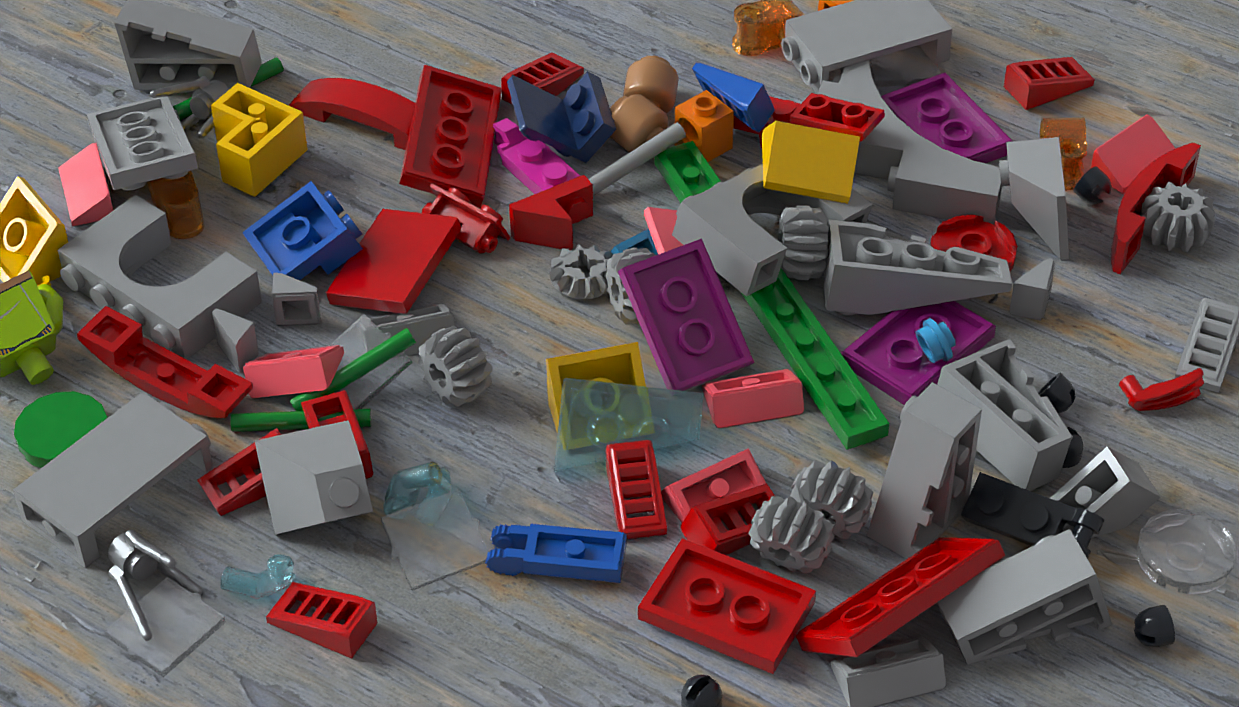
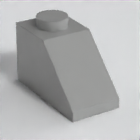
[1050,446,1161,538]

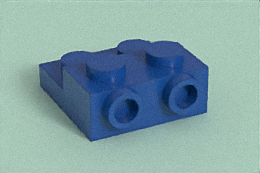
[242,181,363,280]

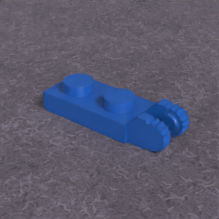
[485,524,627,583]

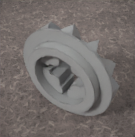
[550,243,613,299]

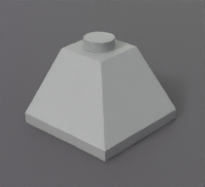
[999,137,1069,260]
[254,420,373,535]

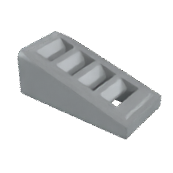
[1174,298,1239,393]

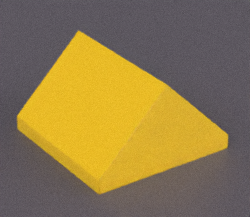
[762,121,860,204]
[0,176,68,285]
[546,342,654,451]

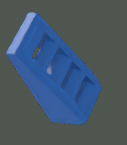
[692,62,775,132]

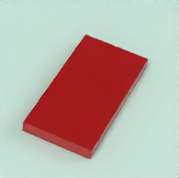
[399,65,502,208]
[795,537,1006,657]

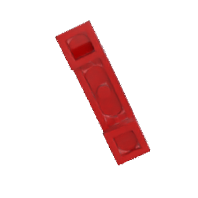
[289,78,415,150]
[1111,142,1201,275]
[77,306,253,418]

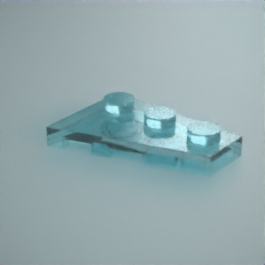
[554,378,704,472]

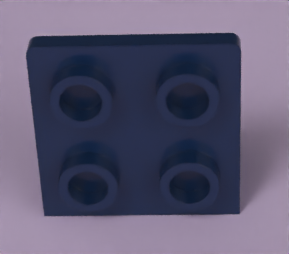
[507,71,616,163]

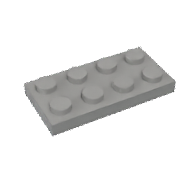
[86,96,198,190]

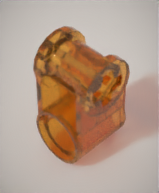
[732,0,804,56]
[1040,117,1088,191]
[147,170,205,239]

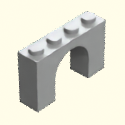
[672,164,872,297]
[58,195,262,359]

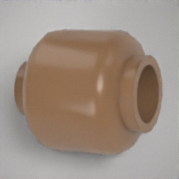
[623,56,679,114]
[610,94,668,152]

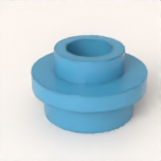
[915,318,956,363]

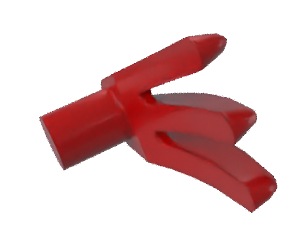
[1119,368,1204,411]

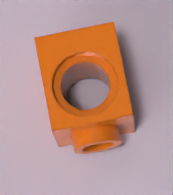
[674,90,734,162]

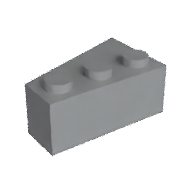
[114,0,262,90]
[937,339,1072,491]
[867,382,982,559]
[937,529,1112,665]

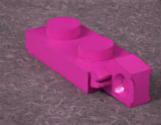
[493,118,580,194]

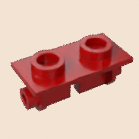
[421,184,511,254]

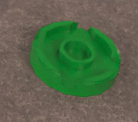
[14,391,108,468]

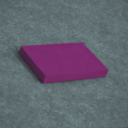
[881,72,1013,164]
[618,239,755,397]
[841,301,996,405]

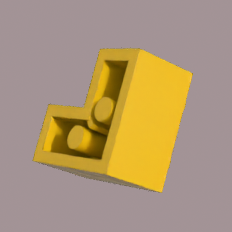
[211,83,308,197]

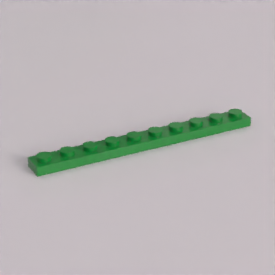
[655,141,890,450]

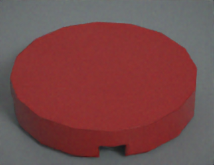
[930,215,1018,272]

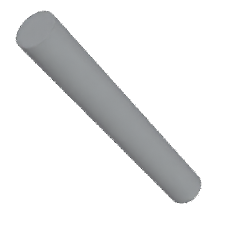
[589,122,686,196]

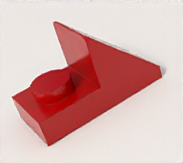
[509,175,593,250]

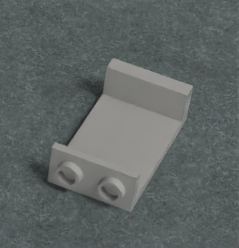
[781,0,953,94]
[13,392,213,568]

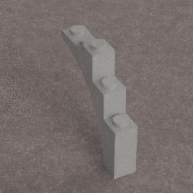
[818,60,1002,225]

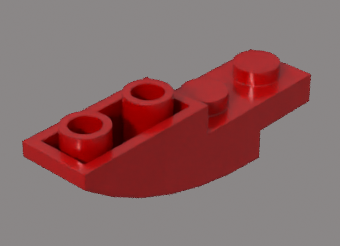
[733,93,885,148]

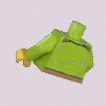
[0,270,64,385]

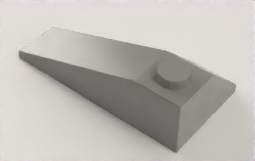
[823,219,1013,316]

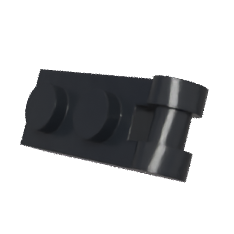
[961,472,1105,559]

